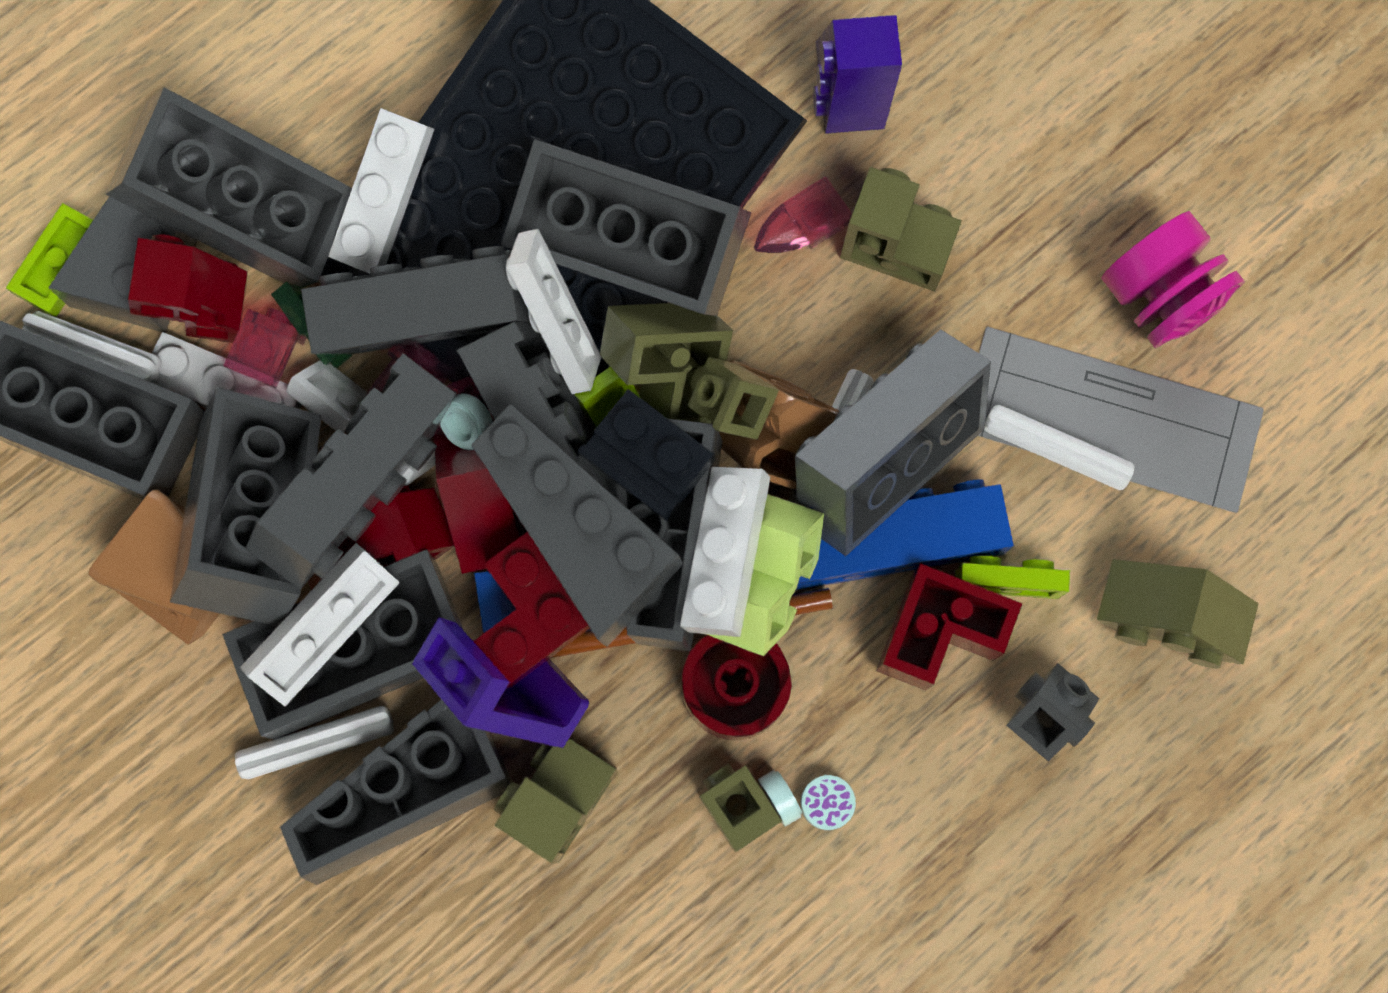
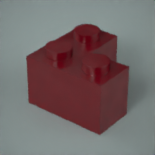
[434,433,528,574]
[473,532,590,688]
[876,564,1023,691]

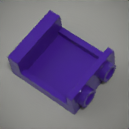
[412,617,589,748]

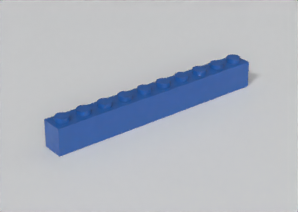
[474,479,1014,634]

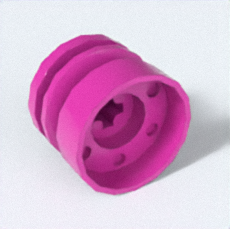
[1101,211,1245,349]

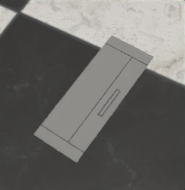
[978,327,1264,513]

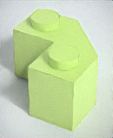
[707,494,824,656]

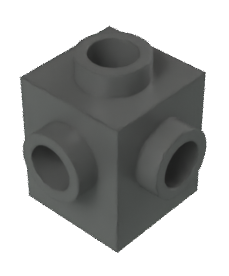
[1006,663,1100,762]

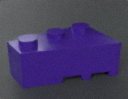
[813,15,902,134]

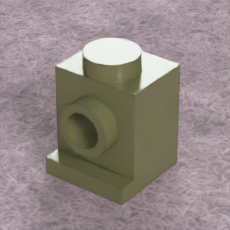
[688,357,779,440]
[699,764,782,852]

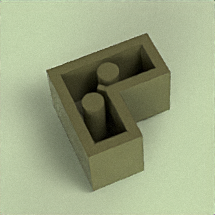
[840,167,962,292]
[600,303,733,424]
[1097,559,1259,669]
[494,738,618,863]

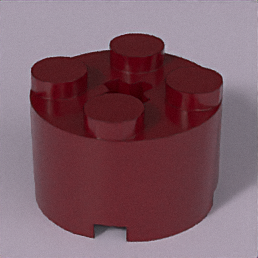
[682,635,792,740]

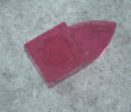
[754,176,852,253]

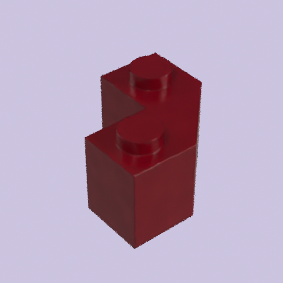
[128,235,248,344]
[308,485,454,591]

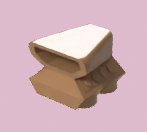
[719,359,840,490]
[88,490,220,645]

